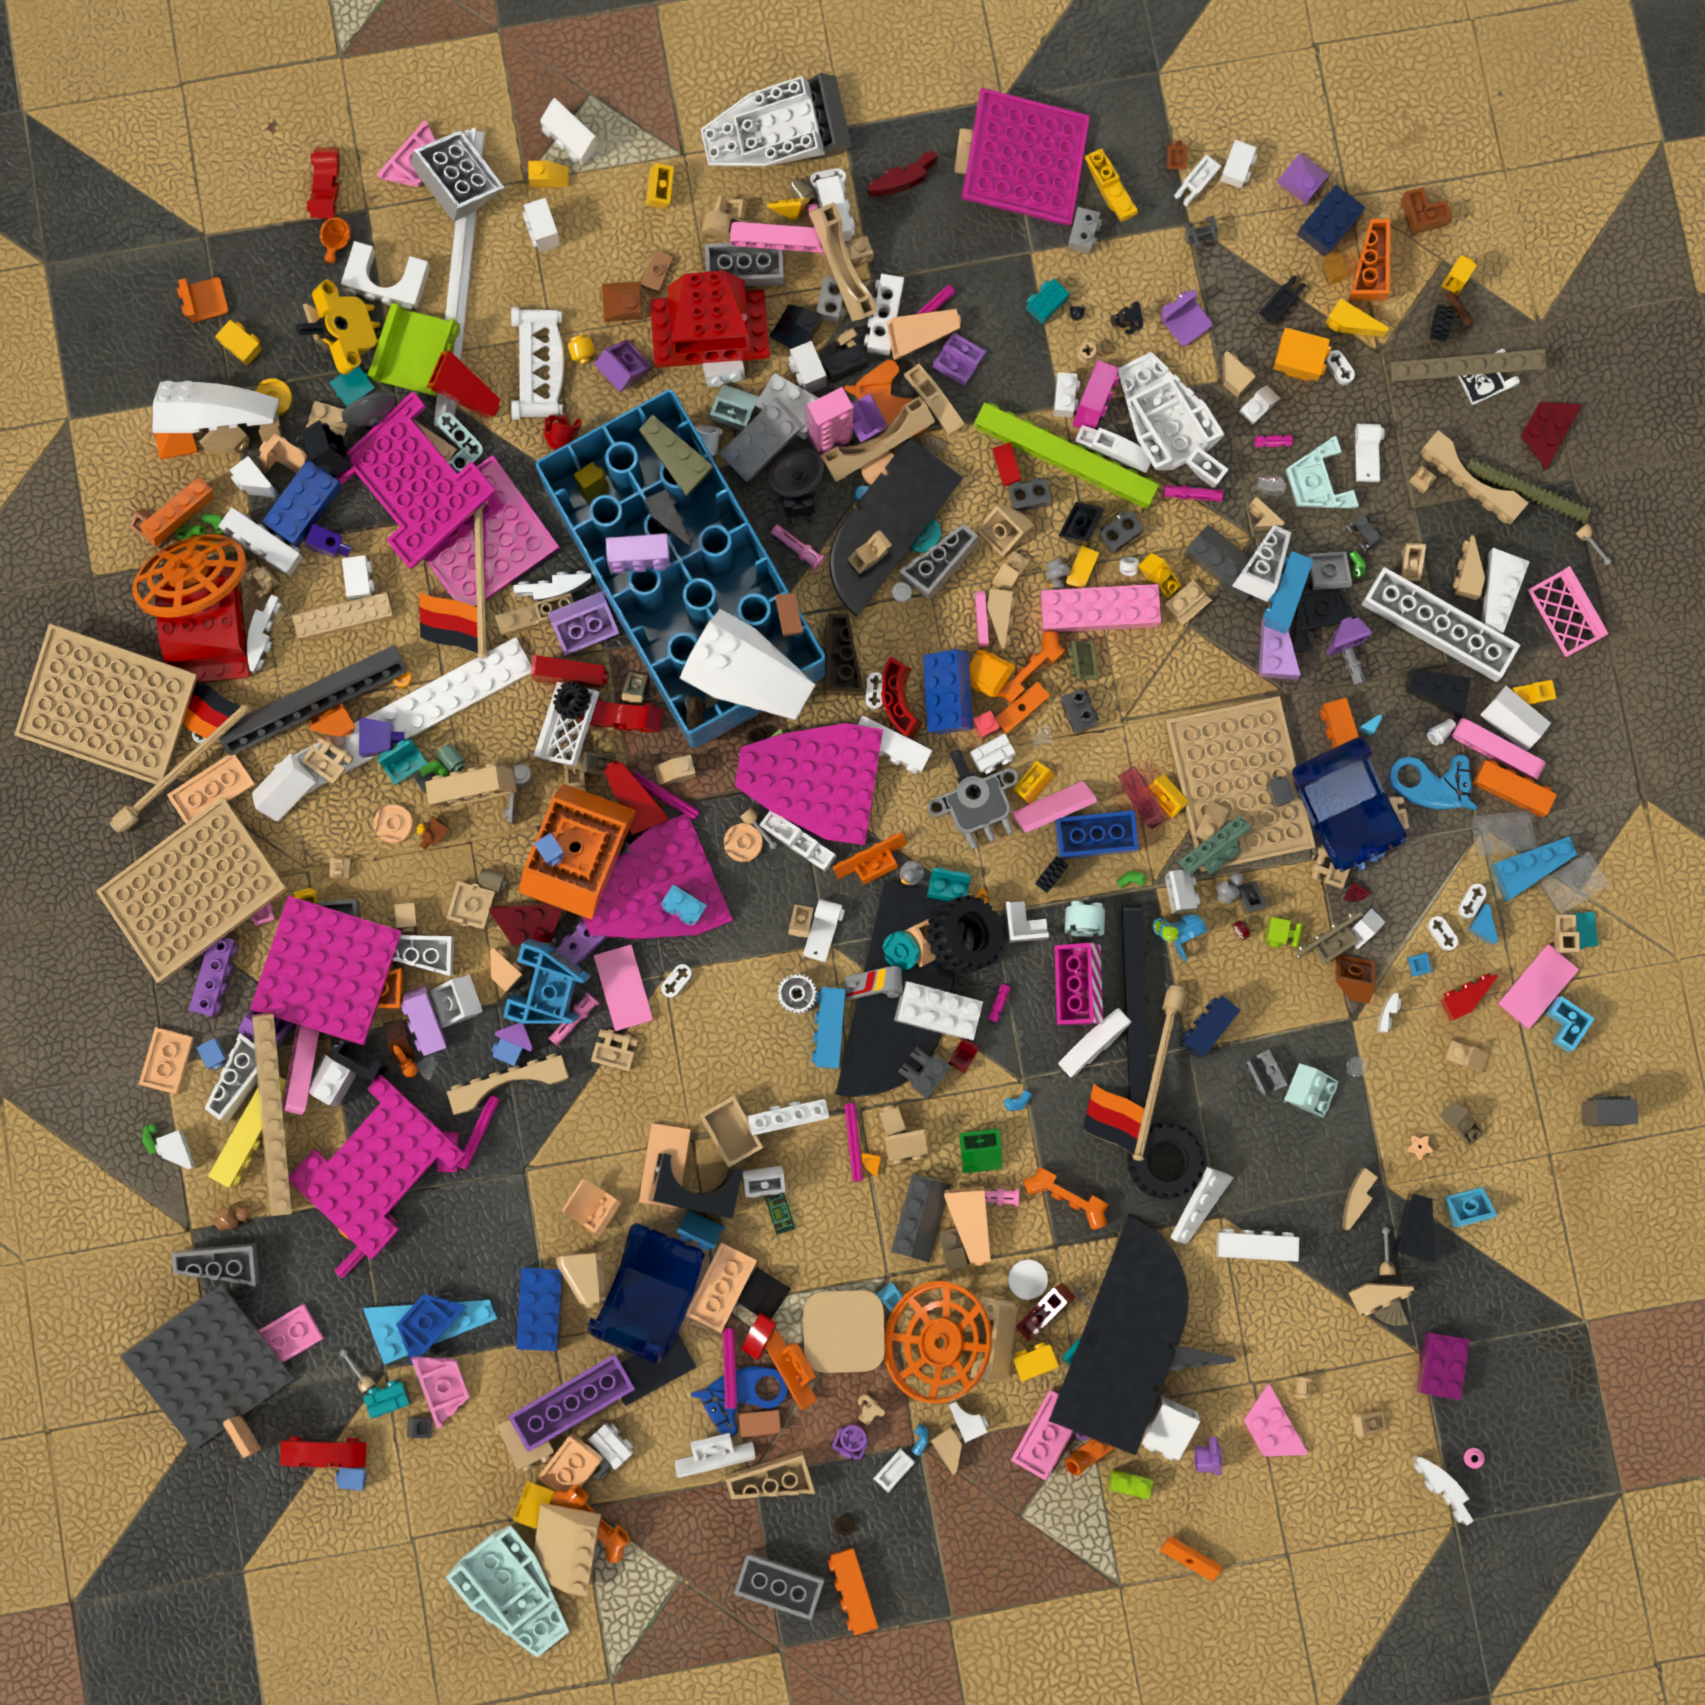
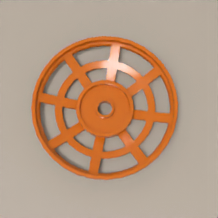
[132,534,247,618]
[884,1281,992,1404]

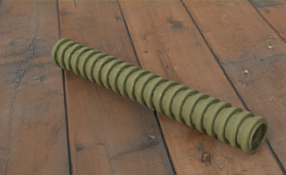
[1465,457,1591,524]

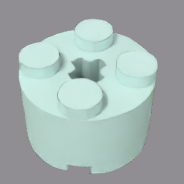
[1065,901,1105,937]

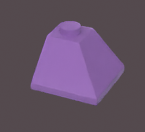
[1277,153,1330,205]
[1327,617,1372,656]

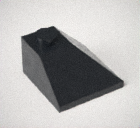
[769,304,822,349]

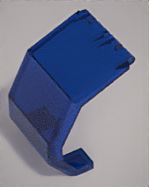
[1292,737,1407,872]
[587,1222,705,1364]

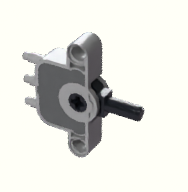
[928,750,1018,849]

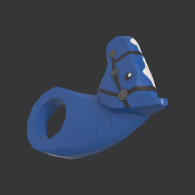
[691,1366,788,1438]

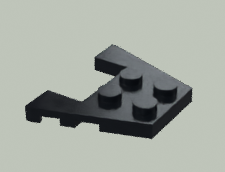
[1293,588,1357,653]

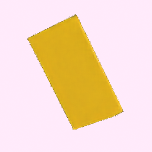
[1012,760,1054,804]
[1146,774,1189,818]

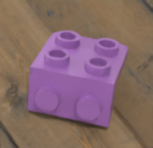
[1160,289,1212,347]

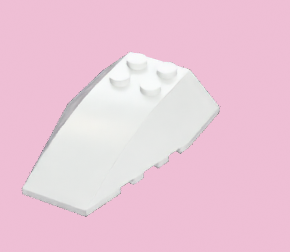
[1118,352,1224,470]
[152,381,279,433]
[680,609,815,720]

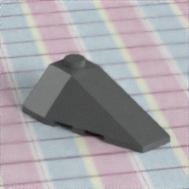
[1168,1344,1236,1371]

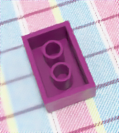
[1416,1332,1470,1400]

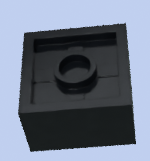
[301,420,352,478]

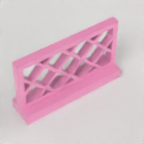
[1527,566,1609,658]

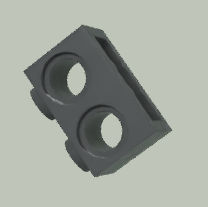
[1008,478,1052,512]
[1098,510,1145,555]

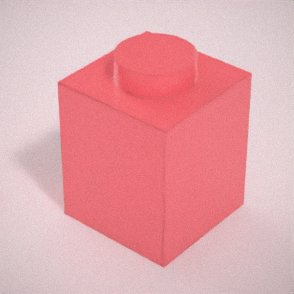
[973,710,1000,740]

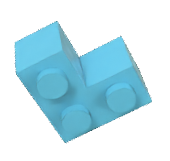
[1545,996,1595,1053]

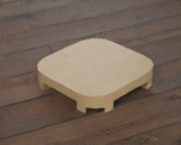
[803,1290,885,1373]

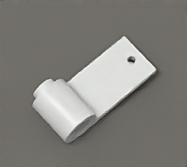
[1355,424,1385,482]
[803,899,845,962]

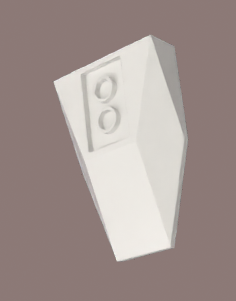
[701,76,825,166]

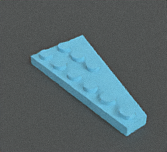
[363,1300,498,1365]

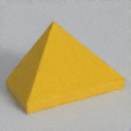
[767,197,810,221]

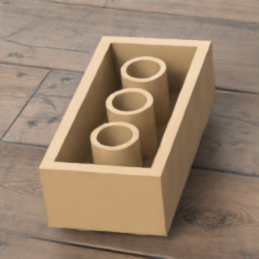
[425,763,517,808]

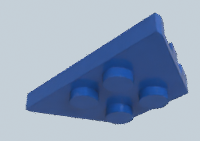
[396,1294,466,1366]

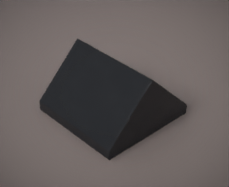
[1058,502,1105,547]
[737,1267,791,1319]

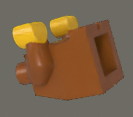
[416,815,449,850]

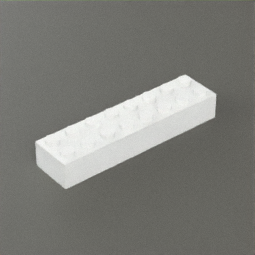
[1361,567,1520,682]

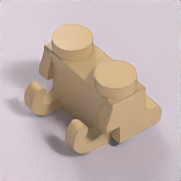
[858,1394,885,1425]

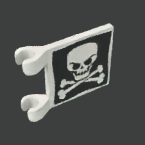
[1458,349,1520,405]

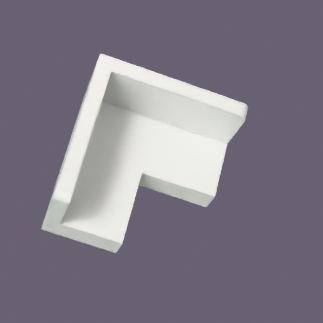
[1005,901,1049,943]

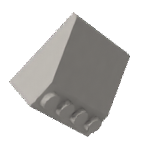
[410,130,504,222]

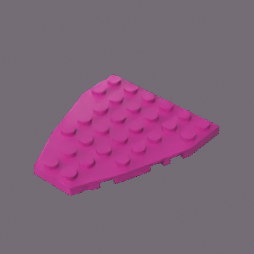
[735,723,883,845]
[582,814,733,939]

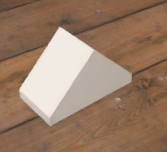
[1350,908,1385,950]

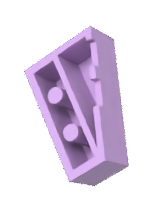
[1258,618,1301,680]
[401,985,447,1056]

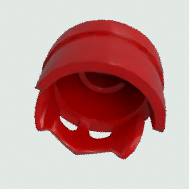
[543,414,582,451]

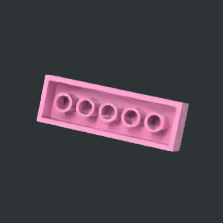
[807,387,853,456]
[1040,584,1161,633]

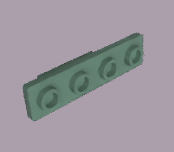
[1178,816,1251,875]

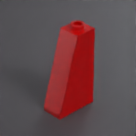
[427,351,501,418]
[530,655,609,688]
[604,760,669,835]

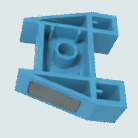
[503,938,591,1023]

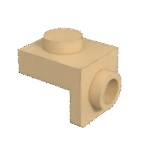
[715,196,747,220]

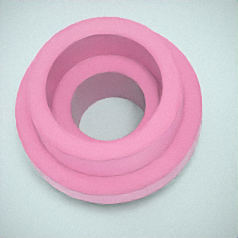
[1464,1448,1484,1469]

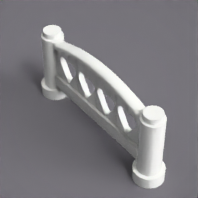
[511,307,564,420]

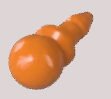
[393,1045,418,1077]

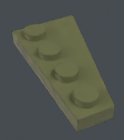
[639,415,713,497]

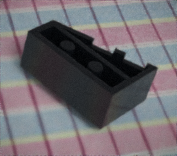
[1405,668,1470,720]

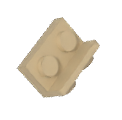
[845,236,874,265]

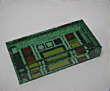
[765,1193,796,1235]

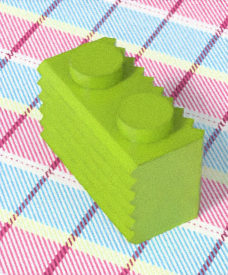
[1108,1469,1153,1500]

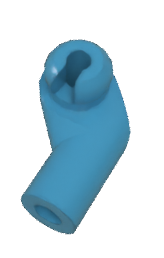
[1003,1090,1032,1111]
[912,1424,929,1456]

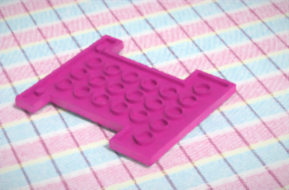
[335,391,497,569]
[288,1074,466,1260]

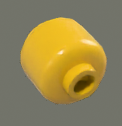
[568,334,595,364]

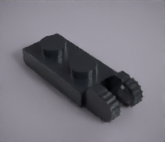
[1259,275,1307,326]

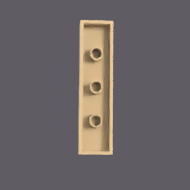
[292,592,394,641]

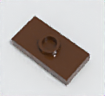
[1445,291,1475,328]

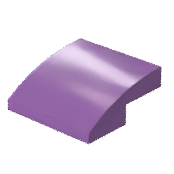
[932,332,986,386]

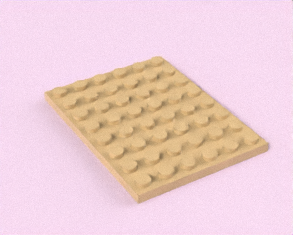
[14,624,198,784]
[1165,696,1315,872]
[96,797,287,984]

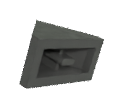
[1238,881,1268,915]

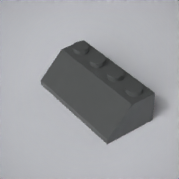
[807,73,852,160]
[1184,524,1251,602]
[891,1174,950,1262]

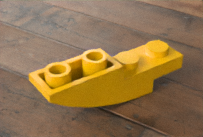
[1085,148,1138,222]

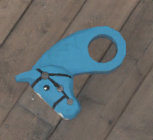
[1389,754,1478,810]

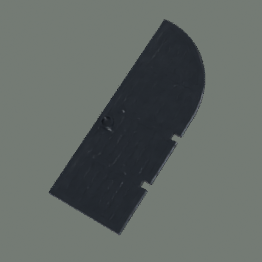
[829,438,963,617]

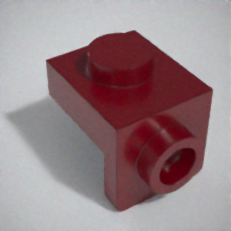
[948,1038,979,1074]

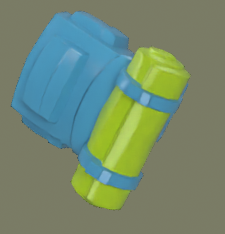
[1152,913,1208,962]

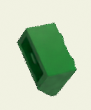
[958,1129,1003,1174]

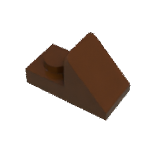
[383,1019,415,1063]

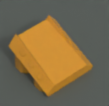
[969,650,1015,697]

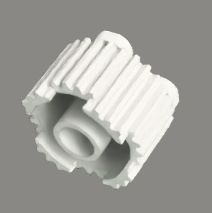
[777,974,817,1015]

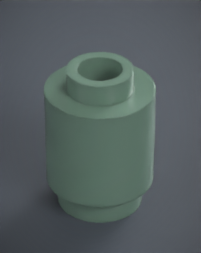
[437,744,466,772]

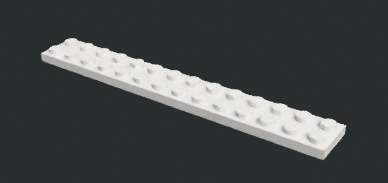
[274,637,531,794]

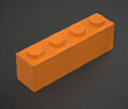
[140,477,214,547]
[1320,698,1370,781]
[1472,760,1557,818]
[828,1547,878,1635]

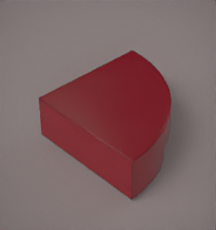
[1343,882,1371,902]

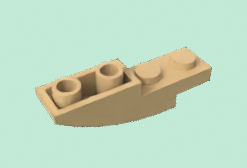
[904,363,965,436]
[495,593,574,635]

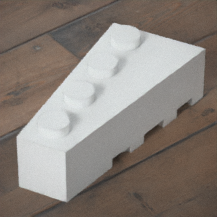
[205,1033,258,1123]

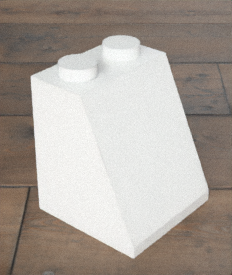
[309,1053,358,1108]
[1142,1396,1200,1460]

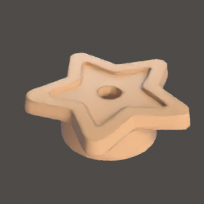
[1407,1135,1433,1160]

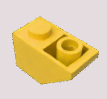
[1138,553,1181,598]

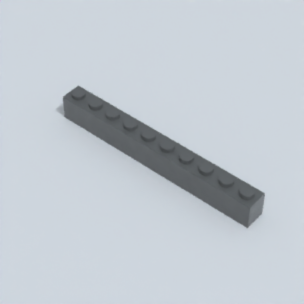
[220,645,408,756]

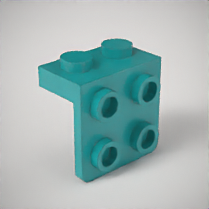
[377,739,428,786]

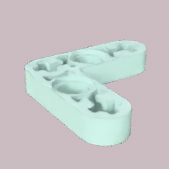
[436,412,483,473]

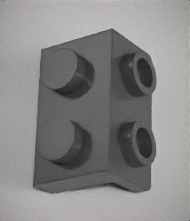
[1246,1048,1289,1096]

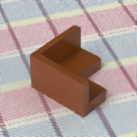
[1401,187,1452,235]

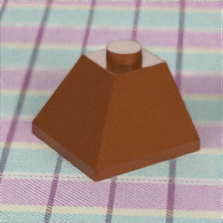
[602,281,643,322]
[1335,954,1376,1004]

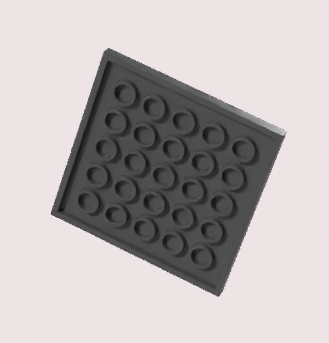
[120,1283,294,1450]

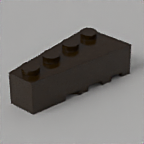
[823,613,865,697]

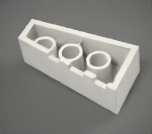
[218,507,303,577]
[1232,525,1291,602]
[1481,548,1530,634]
[393,935,454,976]

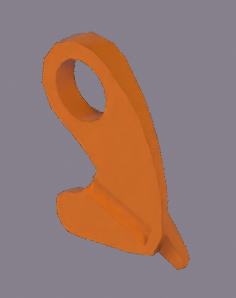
[844,360,928,438]

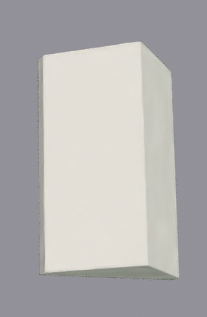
[1480,686,1551,751]
[252,753,317,822]

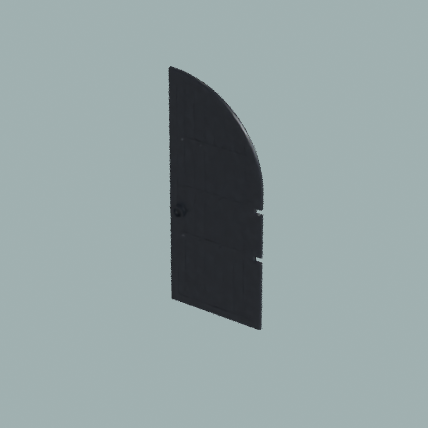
[835,881,967,1097]
[1049,1215,1189,1456]

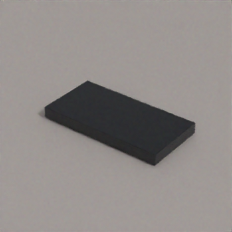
[620,1332,696,1406]

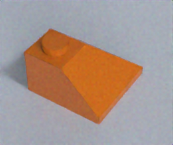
[155,433,198,460]
[308,702,356,737]

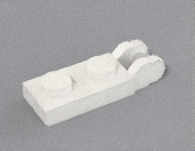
[1174,154,1221,207]

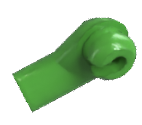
[175,525,205,540]
[1116,871,1147,888]

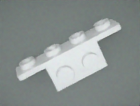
[748,1099,829,1135]
[675,1433,756,1478]

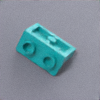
[927,868,971,901]

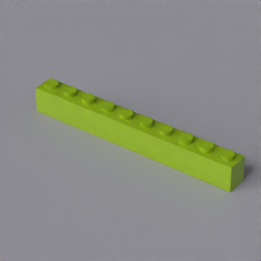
[974,402,1159,510]

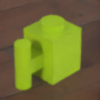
[1264,917,1303,948]

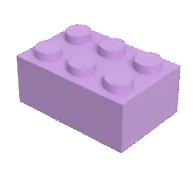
[606,534,671,574]
[548,591,619,655]

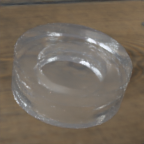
[1346,1057,1367,1077]

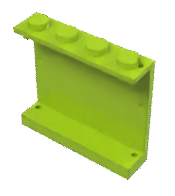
[368,303,460,397]

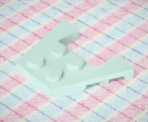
[1285,436,1359,509]

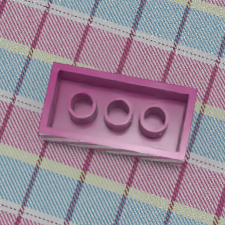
[1055,943,1103,1026]

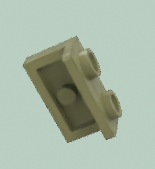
[1067,640,1099,682]

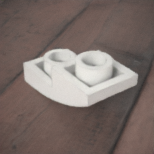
[1376,993,1401,1033]

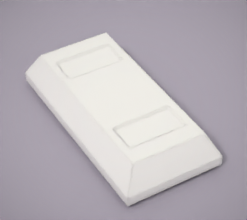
[873,1448,915,1492]

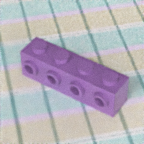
[553,920,607,965]
[189,937,239,1018]

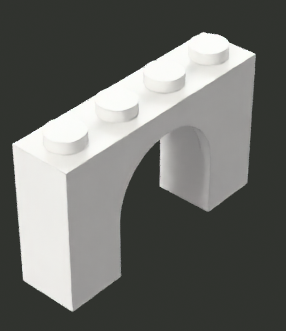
[341,241,430,311]

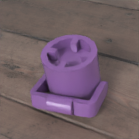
[832,1423,869,1460]
[1194,1437,1222,1475]

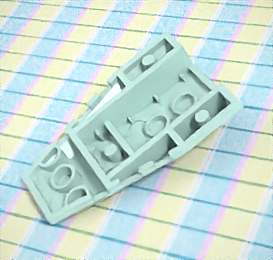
[446,1525,569,1657]

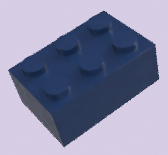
[1297,185,1366,258]
[1180,995,1240,1059]

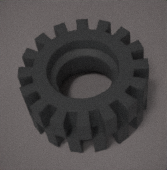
[1430,304,1454,342]
[553,681,591,720]
[1035,856,1069,893]

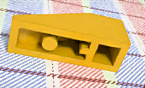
[1326,298,1390,337]

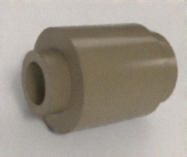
[788,177,816,204]
[478,868,508,893]

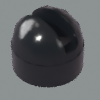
[1069,306,1085,321]

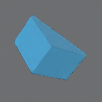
[1467,904,1498,945]

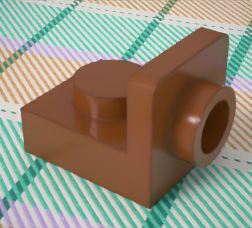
[1166,140,1187,169]

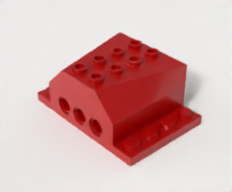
[650,270,770,368]
[155,566,250,683]

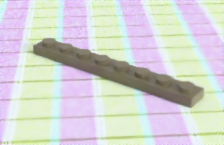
[1390,349,1546,382]

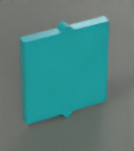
[329,366,375,406]
[1564,911,1598,950]

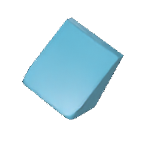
[1358,715,1382,736]
[876,1282,903,1312]

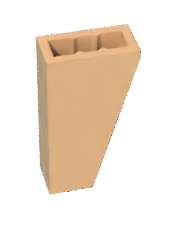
[886,309,961,360]
[944,1187,991,1265]

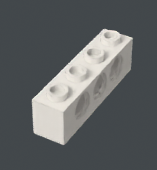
[864,274,904,357]

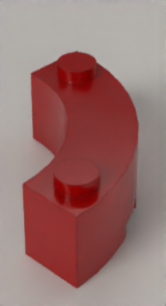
[307,147,340,218]
[881,656,923,739]
[579,697,664,733]
[280,1436,367,1468]

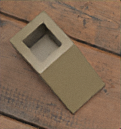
[1440,1101,1483,1146]

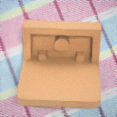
[258,434,307,474]
[562,1179,621,1237]

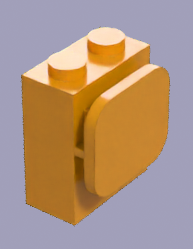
[1273,327,1331,381]

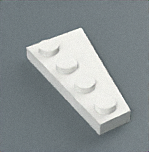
[1170,1167,1234,1244]

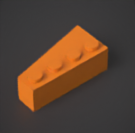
[1350,219,1390,301]

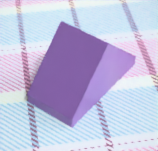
[495,1023,534,1053]

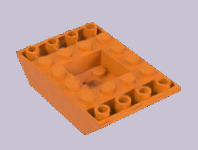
[519,784,636,920]

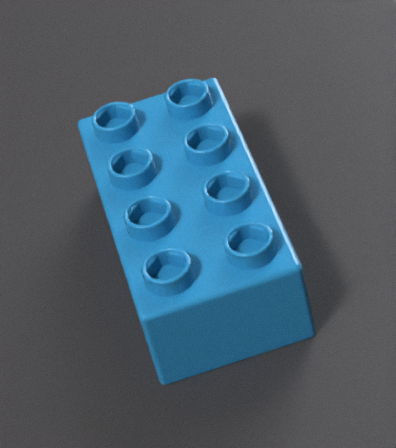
[536,389,825,748]

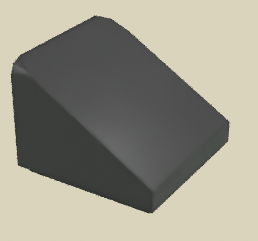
[411,770,436,792]
[407,1417,432,1438]

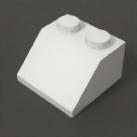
[230,456,279,498]
[1165,870,1200,914]
[429,975,483,1028]

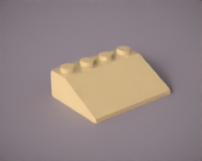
[533,1503,601,1597]

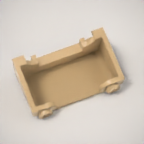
[556,1252,606,1308]
[968,1296,1017,1381]

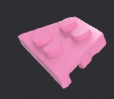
[377,120,435,187]
[411,1357,469,1429]
[1243,1384,1308,1456]

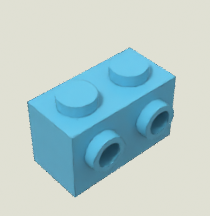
[661,885,707,926]

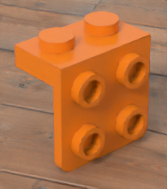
[177,277,229,323]

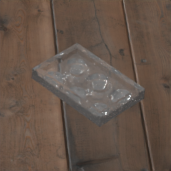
[1471,810,1536,857]
[1538,851,1610,915]

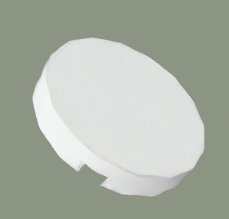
[1008,1259,1048,1300]

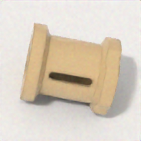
[1078,342,1096,364]
[1294,1377,1313,1399]

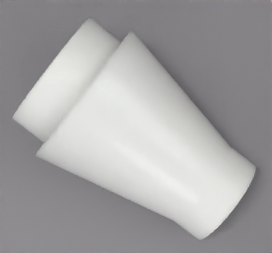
[1427,718,1456,745]

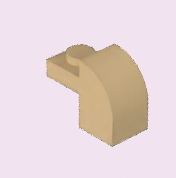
[848,530,892,574]
[1554,915,1580,954]

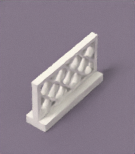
[533,682,600,766]

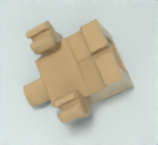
[243,566,280,599]

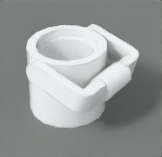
[695,425,722,456]

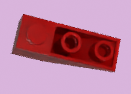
[1440,973,1498,1021]

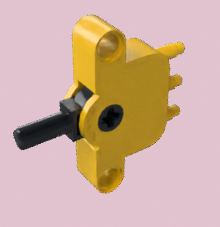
[295,280,380,375]

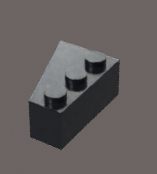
[1393,1193,1436,1263]

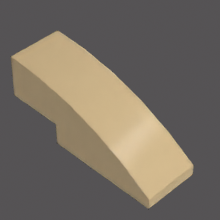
[1343,1168,1378,1230]

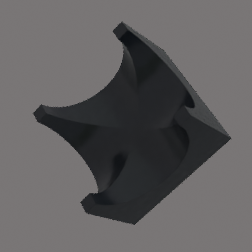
[648,1153,743,1219]

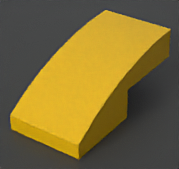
[1065,546,1099,589]
[1511,680,1557,705]

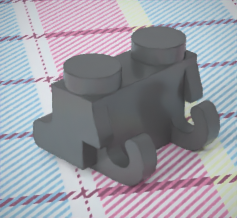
[1184,215,1218,249]
[1345,514,1384,552]

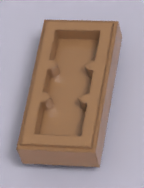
[641,250,674,293]

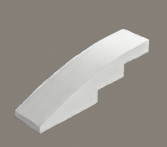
[759,811,837,872]
[1058,1008,1132,1078]

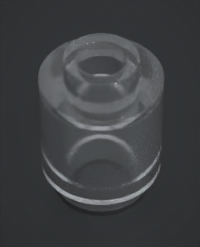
[1256,475,1286,497]

